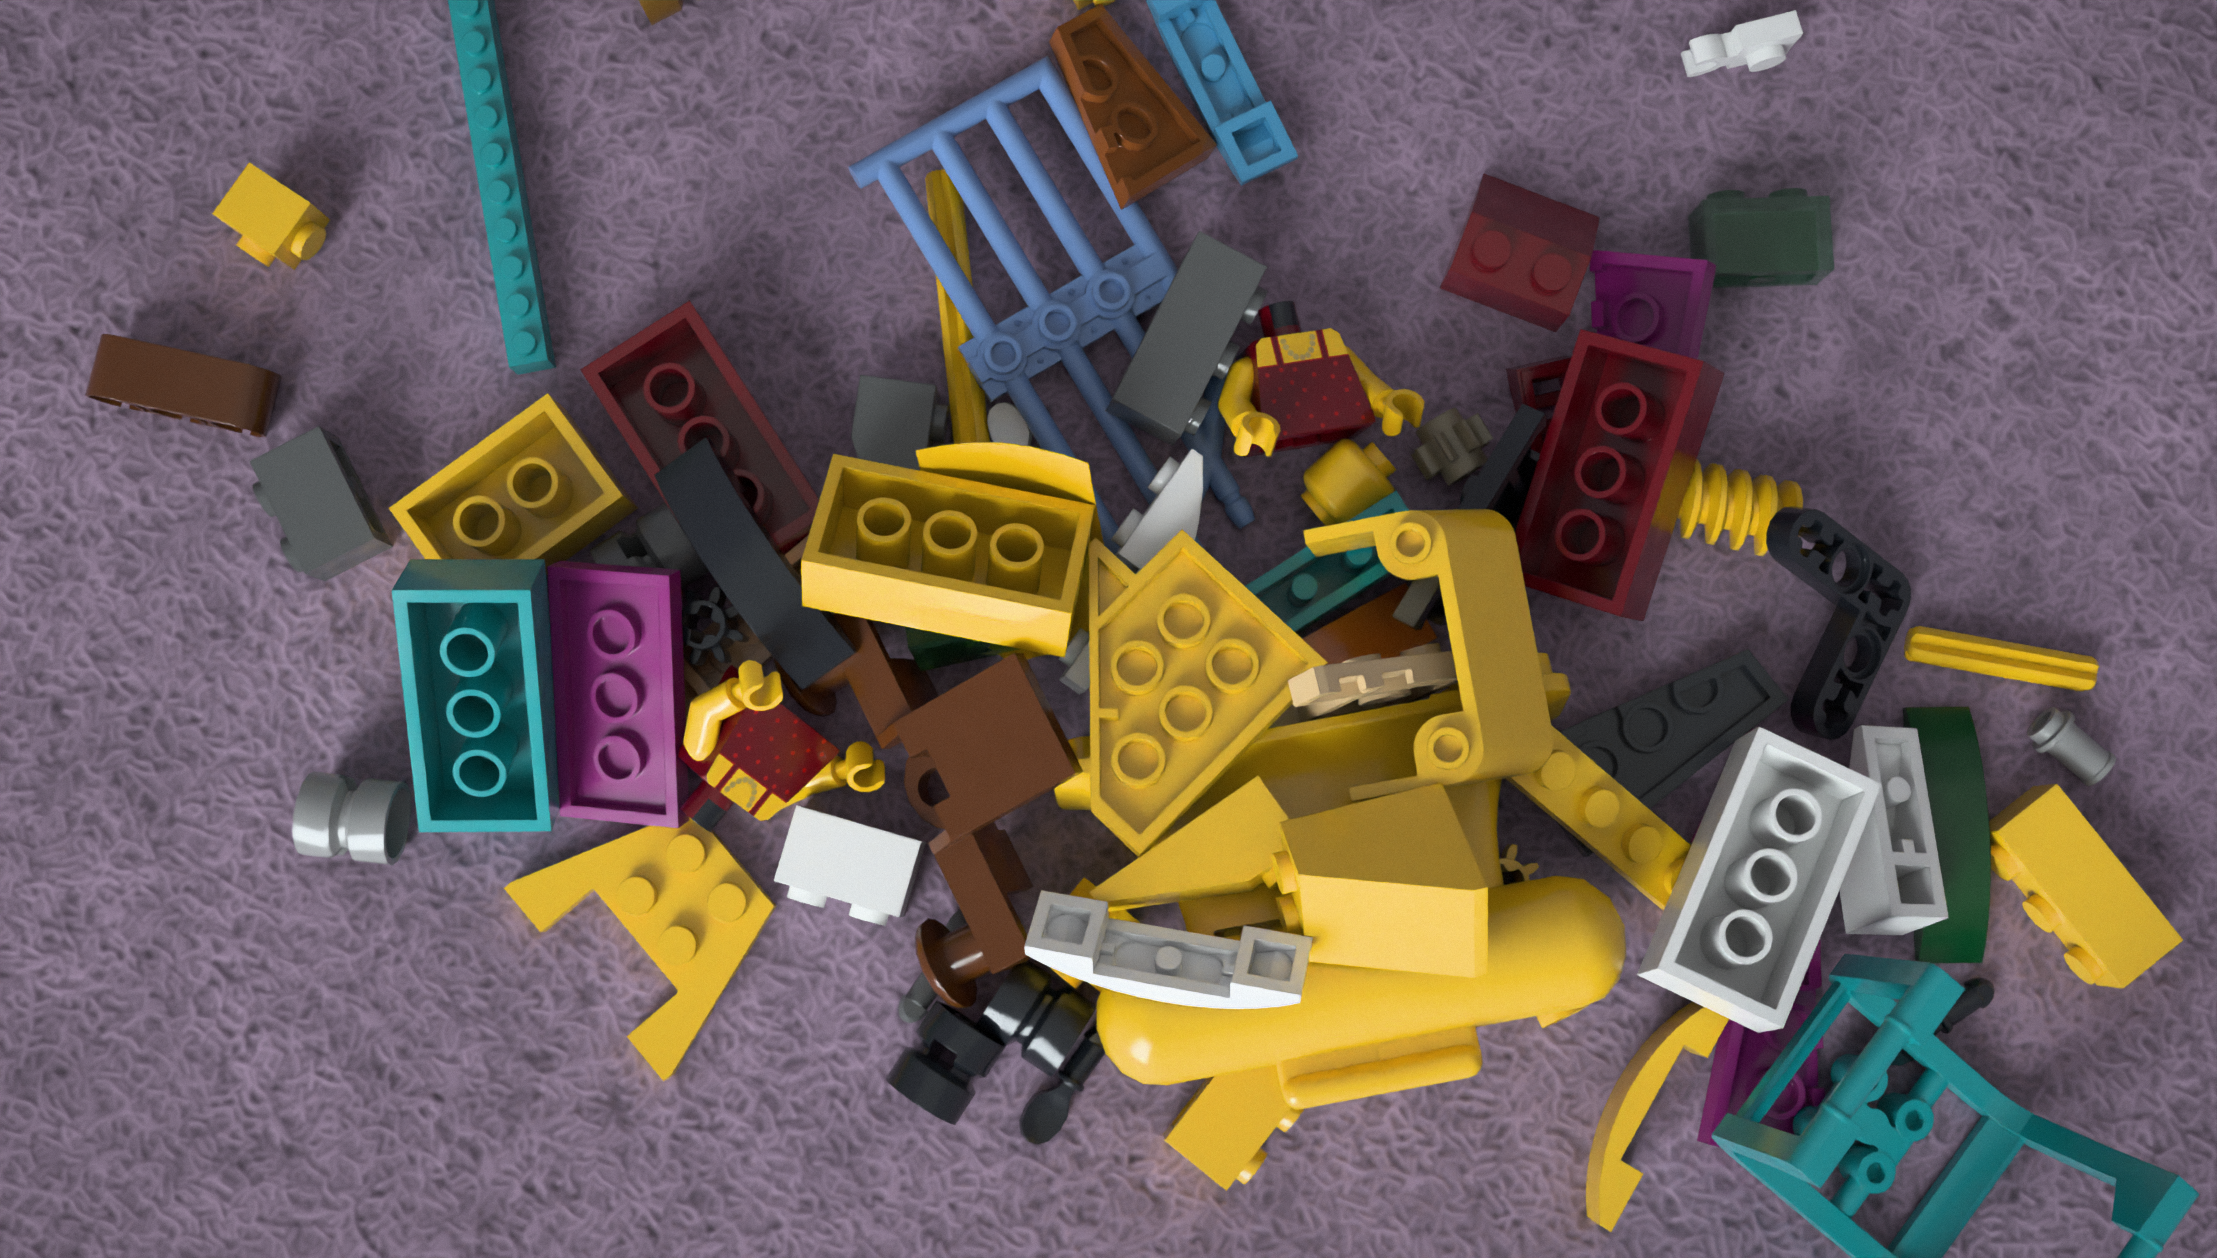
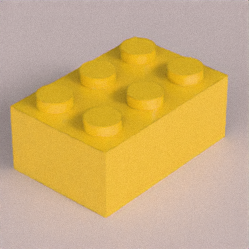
[389,393,638,575]

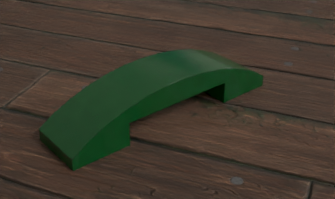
[1903,707,1991,964]

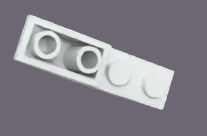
[1058,449,1203,695]

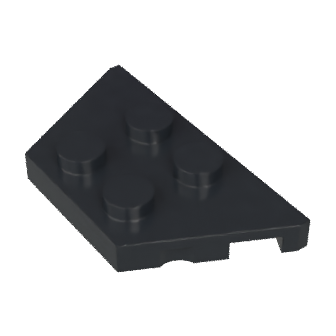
[1392,404,1547,630]

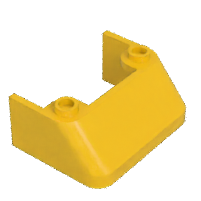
[1303,509,1554,803]

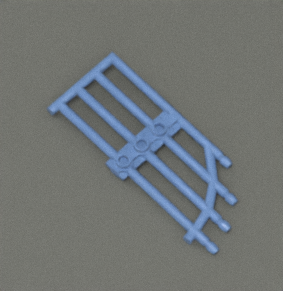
[849,55,1256,555]

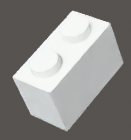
[774,805,926,926]

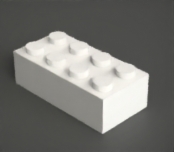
[1637,727,1882,1033]

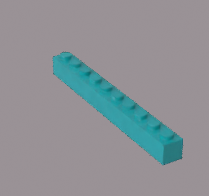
[448,0,556,375]

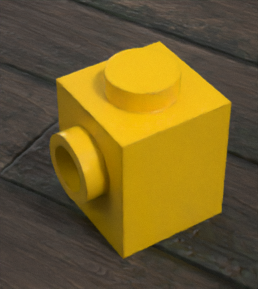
[212,162,330,270]

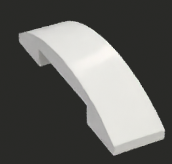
[1024,890,1313,1009]

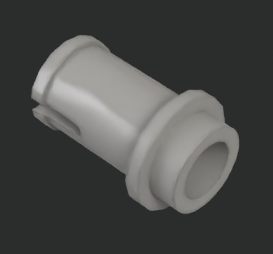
[2027,707,2116,787]

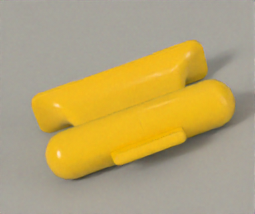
[1054,653,1627,1109]

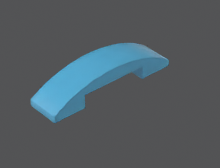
[1146,0,1298,186]

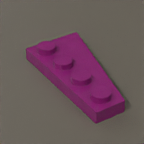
[1590,250,1717,359]
[1697,939,1825,1147]

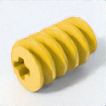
[1677,459,1803,556]

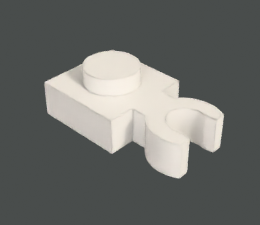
[1681,10,1803,77]

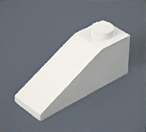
[1839,725,1949,935]

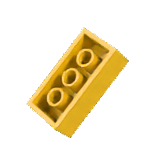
[801,454,1095,658]

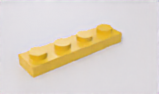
[1506,725,1691,911]

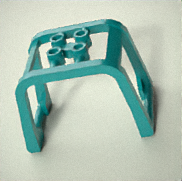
[1711,954,2199,1258]

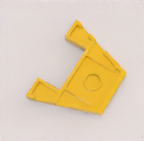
[504,817,777,1081]

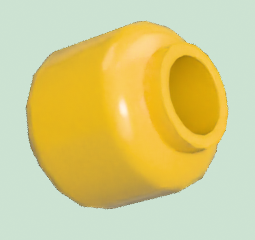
[1301,439,1397,526]

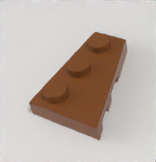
[1049,4,1217,210]

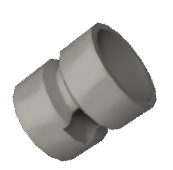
[292,771,412,865]

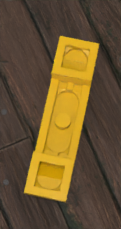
[1586,1001,1729,1232]

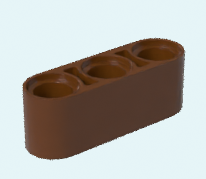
[85,334,282,438]

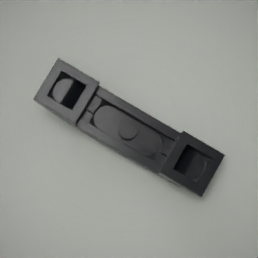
[654,437,858,690]

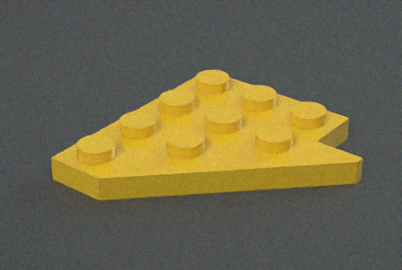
[1088,529,1328,857]

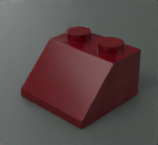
[1439,173,1600,332]

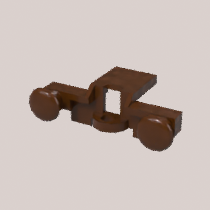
[773,613,1083,1008]

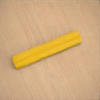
[1904,626,2099,691]

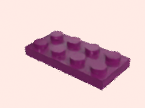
[547,561,689,828]

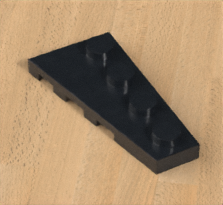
[1555,649,1789,857]

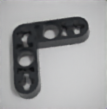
[1766,506,1911,740]

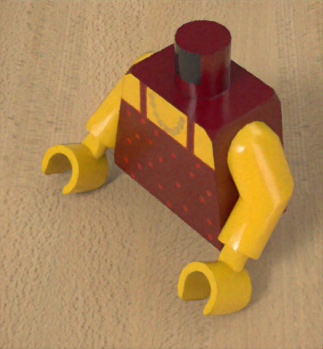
[1217,301,1424,458]
[679,660,885,832]

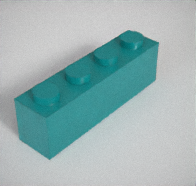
[1245,491,1409,634]

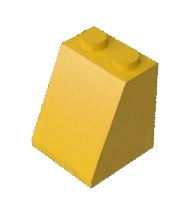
[1272,782,1488,978]

